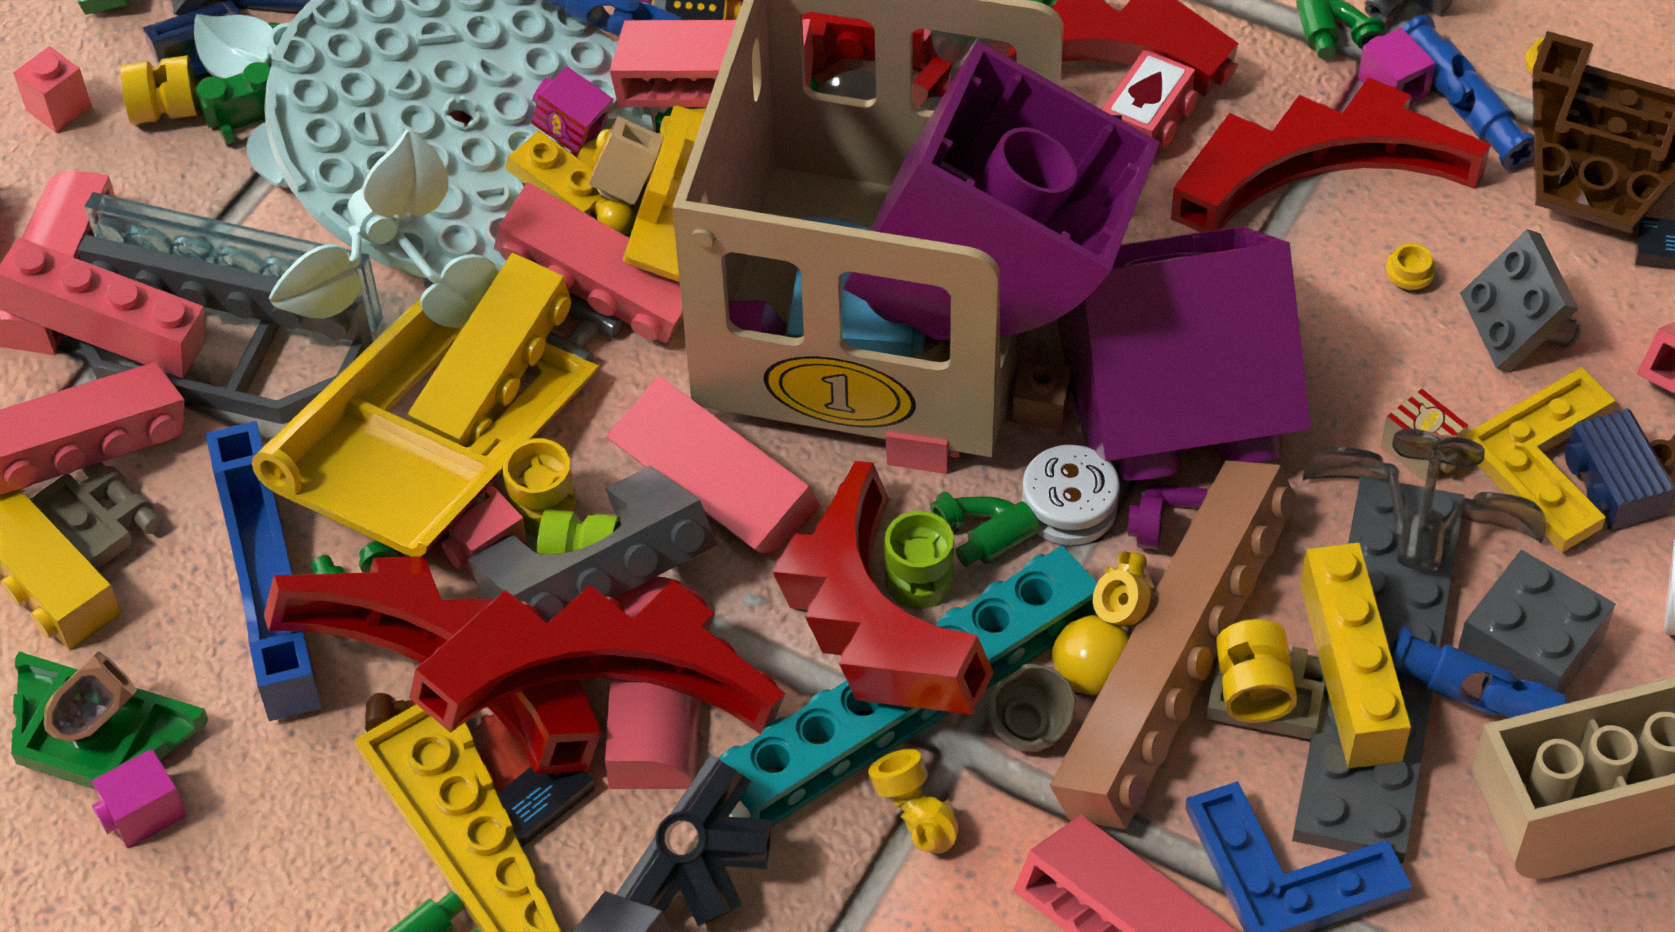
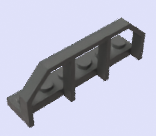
[76,235,373,424]

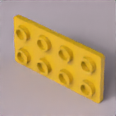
[623,105,704,282]

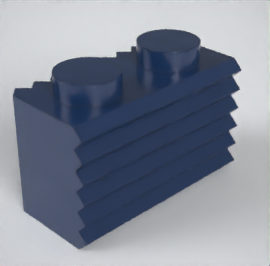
[1564,408,1675,530]

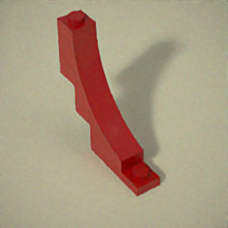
[913,0,1239,110]

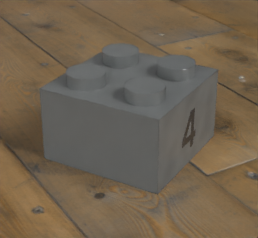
[1458,550,1616,693]

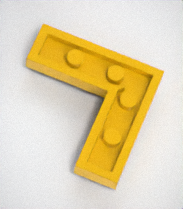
[1463,367,1616,553]

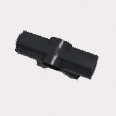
[616,754,771,927]

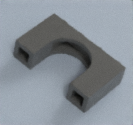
[467,466,717,623]

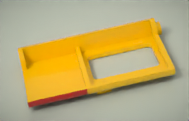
[252,297,599,557]

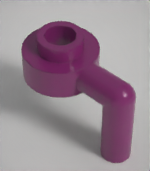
[1128,484,1208,549]

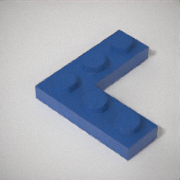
[1185,781,1412,932]

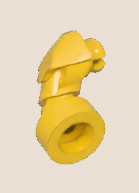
[1093,551,1155,627]
[868,749,958,854]

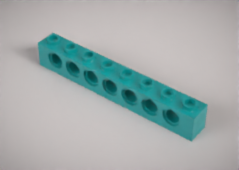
[718,545,1098,827]

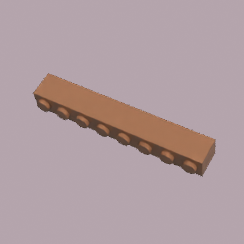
[1049,460,1297,830]

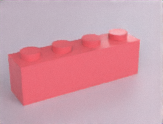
[494,181,683,345]
[0,237,205,379]
[0,362,184,495]

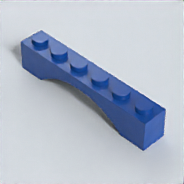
[205,421,322,721]

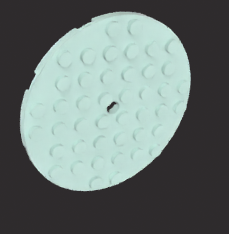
[265,0,653,278]

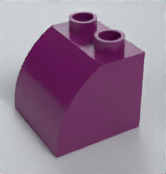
[842,40,1160,340]
[1057,226,1311,480]

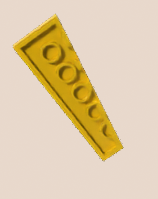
[354,704,561,932]

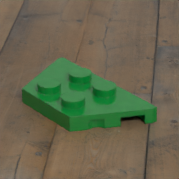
[11,651,208,789]

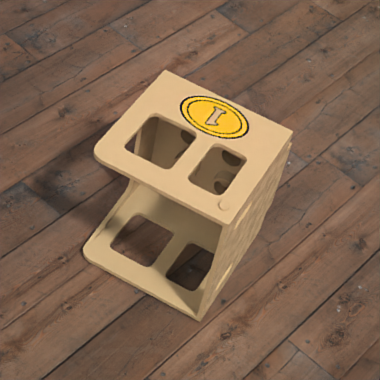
[672,0,1063,457]

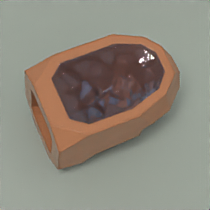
[44,651,137,741]

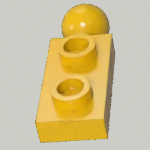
[506,130,636,236]

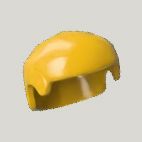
[1052,615,1130,696]

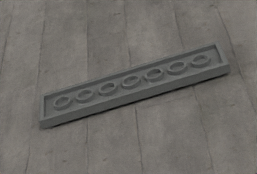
[1292,475,1465,864]

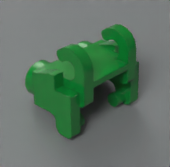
[195,62,270,145]

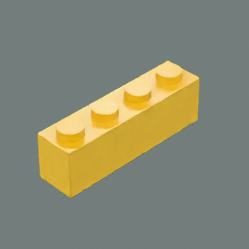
[407,252,571,447]
[0,489,122,650]
[1300,543,1411,768]

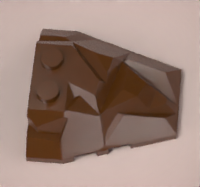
[1531,31,1675,233]

